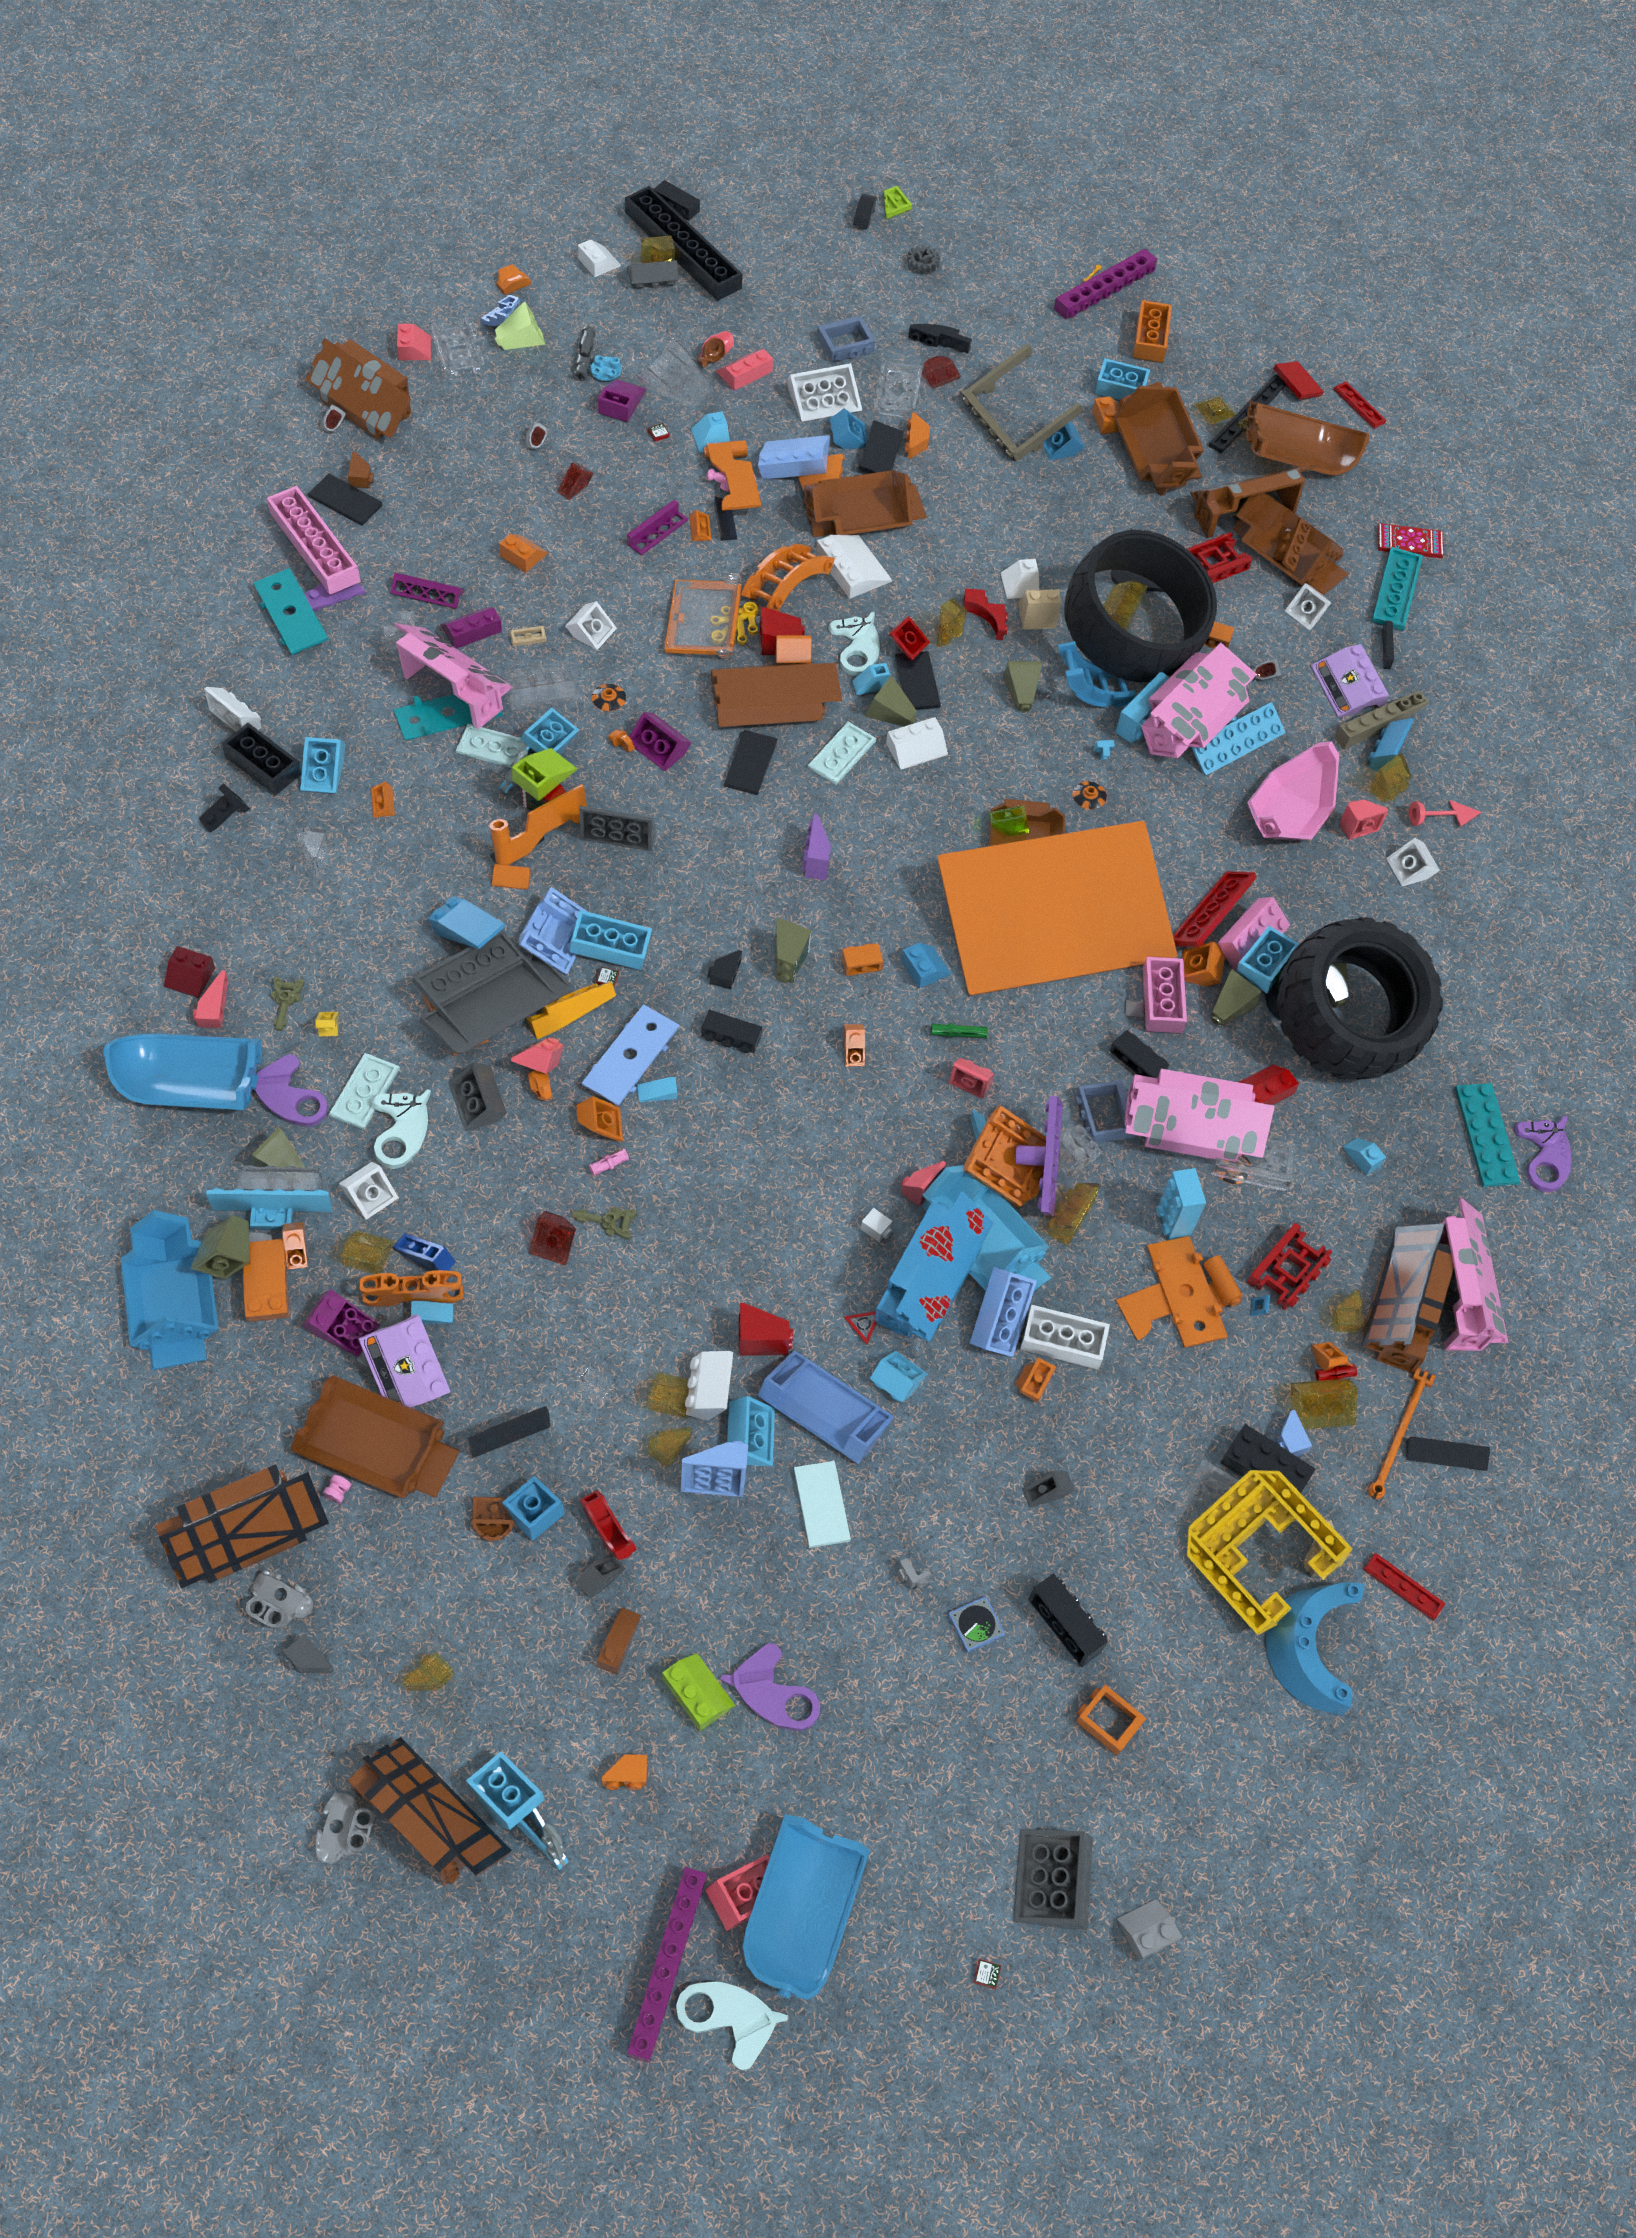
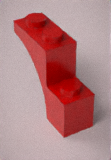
[963,588,1008,640]
[579,1490,637,1561]

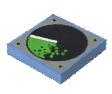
[948,1596,1005,1653]

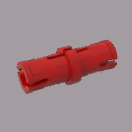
[1315,1364,1357,1383]

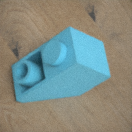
[852,663,891,695]

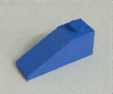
[393,1233,456,1271]

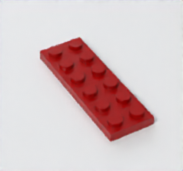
[1173,871,1257,947]

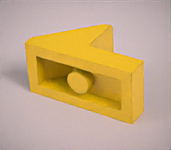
[315,1012,339,1036]

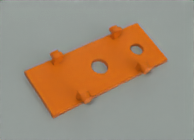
[1147,1236,1228,1348]

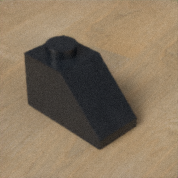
[708,950,742,990]

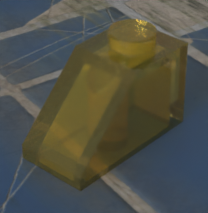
[647,1427,692,1468]

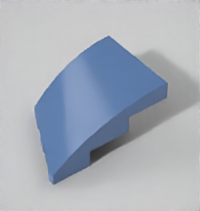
[480,295,520,326]

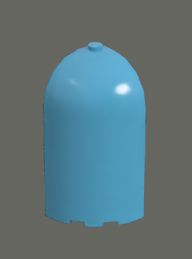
[103,1034,262,1110]
[743,1814,870,2000]

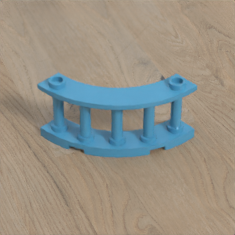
[1058,641,1136,708]

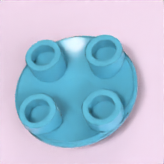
[590,355,622,381]

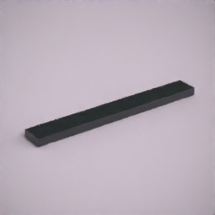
[1208,374,1287,454]

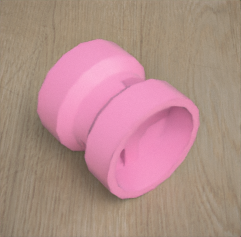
[322,1475,352,1504]

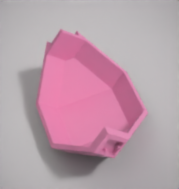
[1247,741,1339,841]

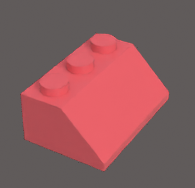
[716,349,773,391]

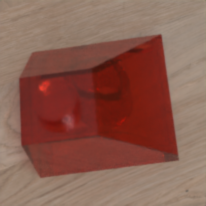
[529,1211,577,1266]

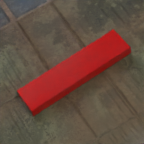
[1334,381,1387,429]
[1363,1553,1446,1621]

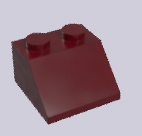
[164,946,215,998]

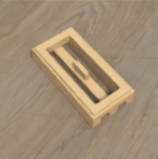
[510,626,547,646]

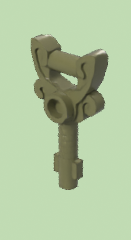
[271,976,304,1031]
[572,1207,637,1240]

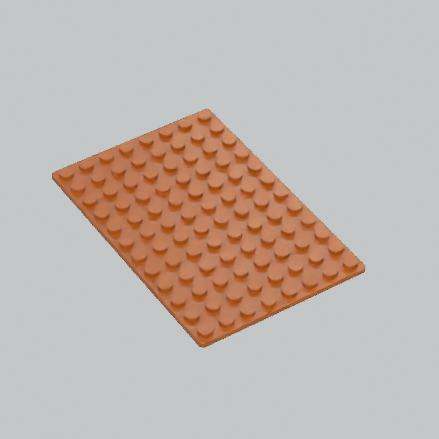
[937,821,1178,996]

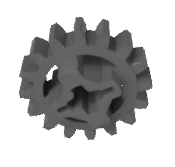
[907,245,940,274]

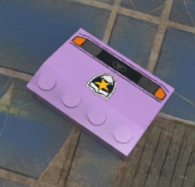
[1311,644,1389,718]
[358,1314,450,1408]

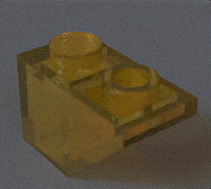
[1332,1290,1364,1333]
[403,1651,455,1691]

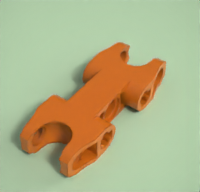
[360,1270,464,1307]

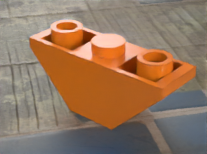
[905,412,930,458]

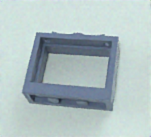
[817,316,876,362]
[1074,1080,1135,1144]

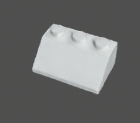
[204,687,262,732]
[886,717,948,770]
[685,1351,733,1420]

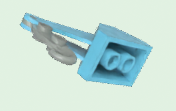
[499,708,579,794]
[466,1752,568,1870]

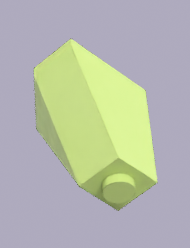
[495,302,545,350]

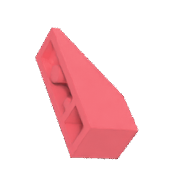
[193,970,228,1028]

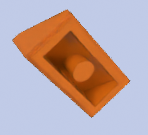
[690,510,712,541]
[371,781,395,817]
[492,864,531,890]

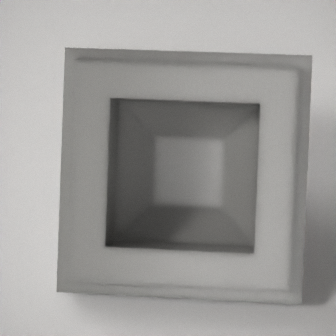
[1126,1000,1144,1018]

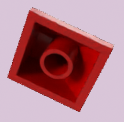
[889,616,930,661]

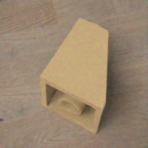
[1018,589,1062,630]

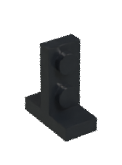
[199,783,250,832]

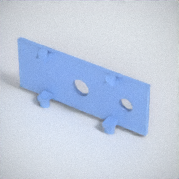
[581,1004,680,1106]

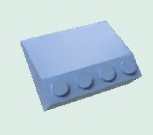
[758,435,830,479]
[681,1441,748,1497]

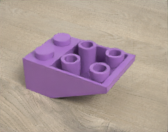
[802,814,831,880]

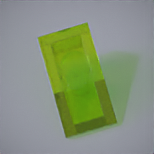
[989,805,1029,836]

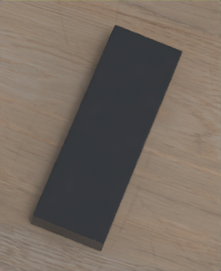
[1382,620,1394,670]

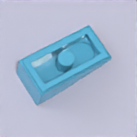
[637,1077,677,1102]
[411,1301,453,1324]

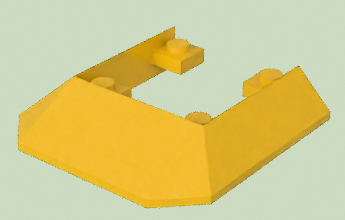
[1187,1470,1352,1635]

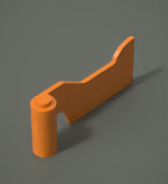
[703,440,761,511]
[489,784,587,865]
[1116,1255,1243,1341]

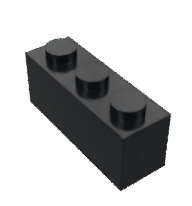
[653,180,700,221]
[701,1009,763,1053]
[1110,1030,1170,1078]

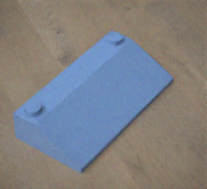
[757,1350,894,1464]

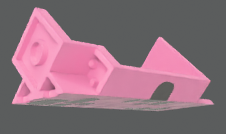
[394,623,513,730]

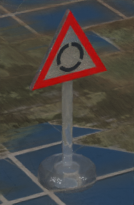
[844,1311,927,1358]

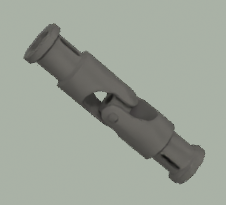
[573,326,596,381]

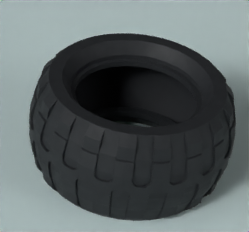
[1276,917,1443,1080]

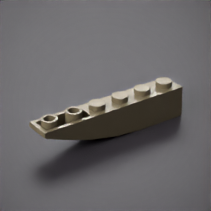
[1334,690,1429,750]

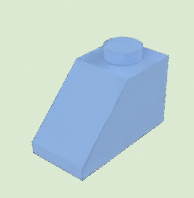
[1277,1410,1312,1456]

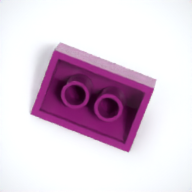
[440,607,502,649]
[629,712,692,771]

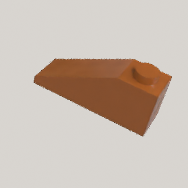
[597,1608,642,1675]

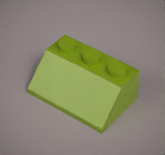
[662,1653,736,1731]

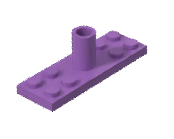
[1016,1096,1063,1217]

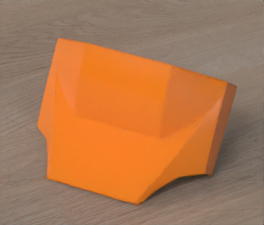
[496,264,531,295]
[1312,1342,1353,1371]
[1015,1357,1056,1402]

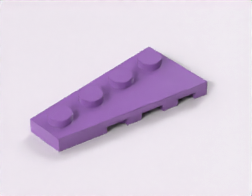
[291,583,366,612]

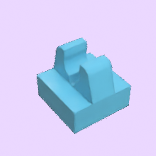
[1093,740,1115,760]

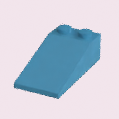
[428,896,506,949]

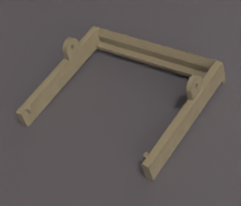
[961,343,1083,461]

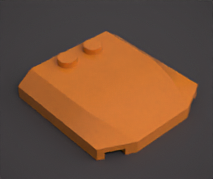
[964,1105,1047,1208]

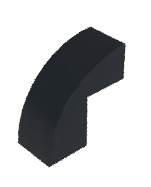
[853,193,877,228]

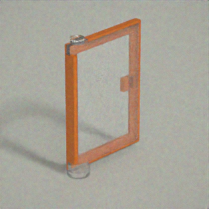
[665,573,743,659]

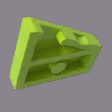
[884,186,912,219]

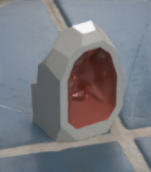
[321,404,346,432]
[526,421,549,450]
[1252,659,1281,680]

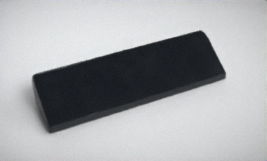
[1406,1436,1490,1471]

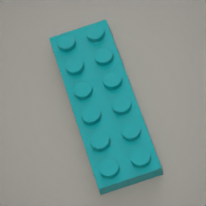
[1371,547,1423,631]
[1455,1083,1521,1187]

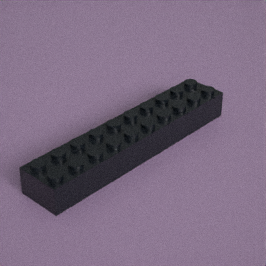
[625,186,743,301]

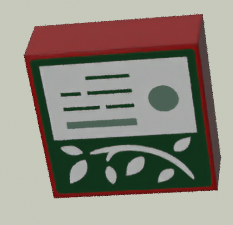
[648,423,670,442]
[596,966,619,988]
[974,1959,1002,1990]

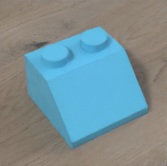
[870,1350,928,1402]

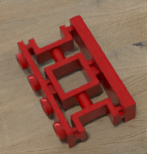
[1187,532,1253,583]
[1247,1223,1333,1311]

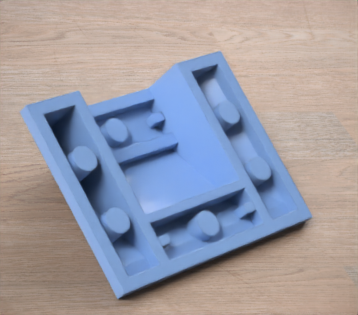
[519,887,588,975]

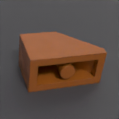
[348,452,374,488]

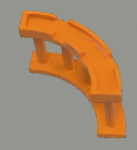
[741,544,835,611]

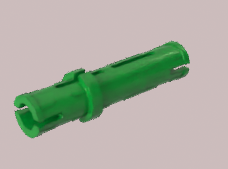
[931,1023,988,1039]

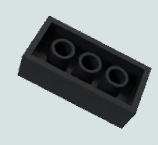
[222,723,301,796]
[1220,1424,1316,1493]
[1028,1573,1108,1668]

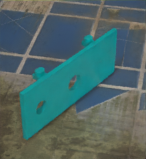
[253,568,329,655]
[394,694,504,741]

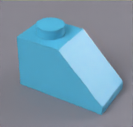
[1343,1138,1386,1176]

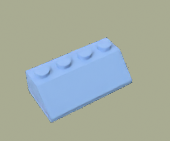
[970,1267,1037,1357]

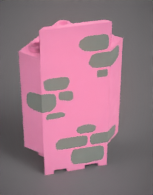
[1141,643,1257,758]
[1124,1069,1275,1163]
[1439,1197,1508,1351]

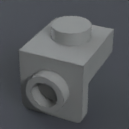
[897,1558,931,1589]

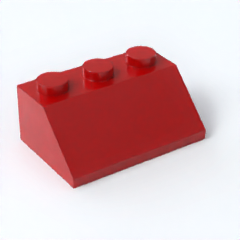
[1238,1065,1299,1105]

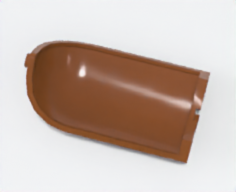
[1246,401,1369,475]

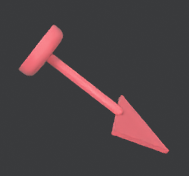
[1408,800,1481,827]

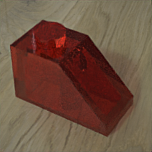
[557,462,594,500]

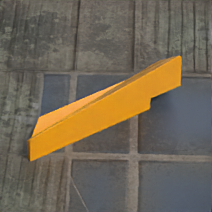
[526,981,616,1040]

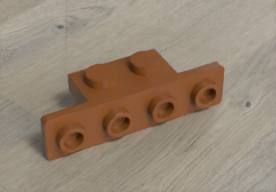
[1273,518,1311,573]

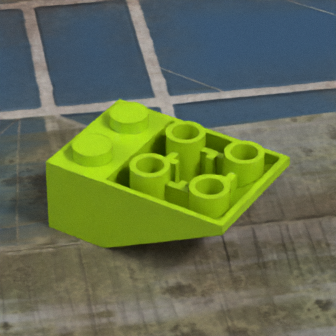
[512,748,577,801]

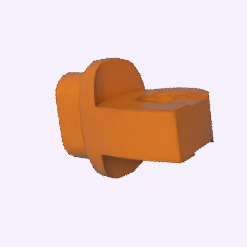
[608,729,635,753]

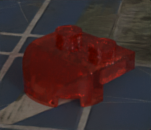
[922,356,961,389]

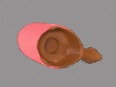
[697,331,734,367]

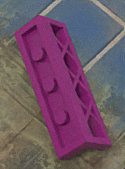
[627,500,688,556]
[391,573,464,609]

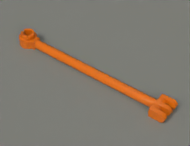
[1368,1368,1436,1500]

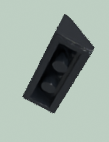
[714,496,737,541]

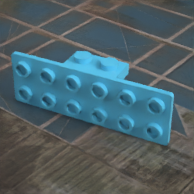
[1191,702,1285,775]
[206,1188,333,1230]

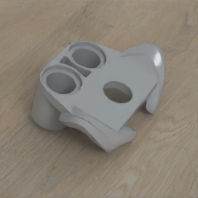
[246,1571,313,1629]
[315,1792,374,1864]

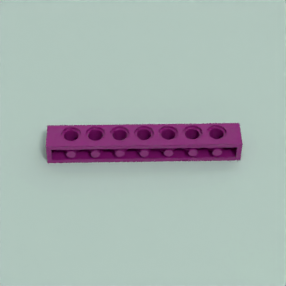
[1054,248,1157,319]
[627,1867,707,2064]

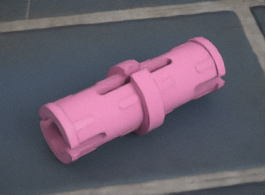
[589,1149,629,1176]

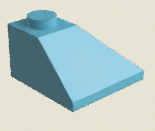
[691,411,730,453]

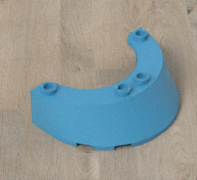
[1266,1582,1364,1716]

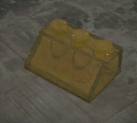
[1103,580,1148,631]
[1048,1183,1101,1246]
[1290,1379,1358,1429]

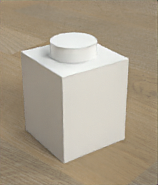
[861,1208,892,1242]

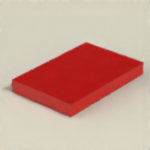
[1273,361,1324,399]

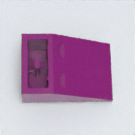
[598,379,646,422]
[301,1289,380,1357]

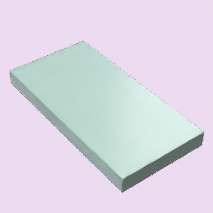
[808,722,876,785]
[456,724,531,768]
[329,1053,400,1130]
[794,1461,851,1548]

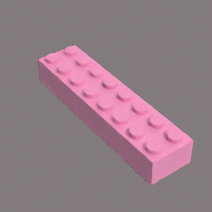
[266,486,361,595]

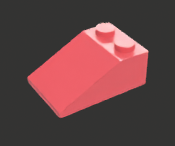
[705,1854,770,1931]

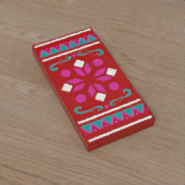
[1378,523,1444,559]

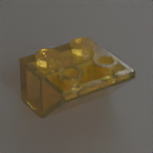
[937,598,967,648]

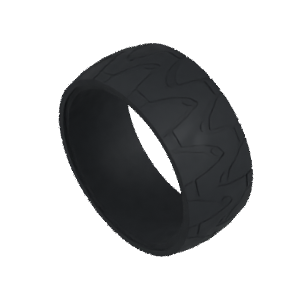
[1064,530,1217,683]

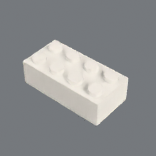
[1020,1305,1110,1369]

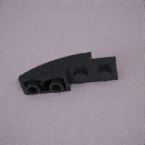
[908,324,972,354]

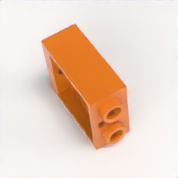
[1076,1684,1146,1756]

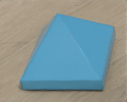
[1250,1295,1270,1316]

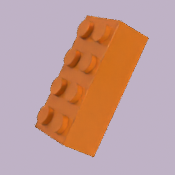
[1133,300,1172,362]

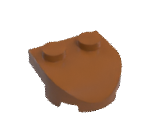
[472,1496,515,1541]

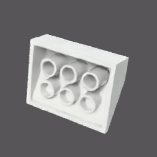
[787,363,862,422]
[816,535,892,599]

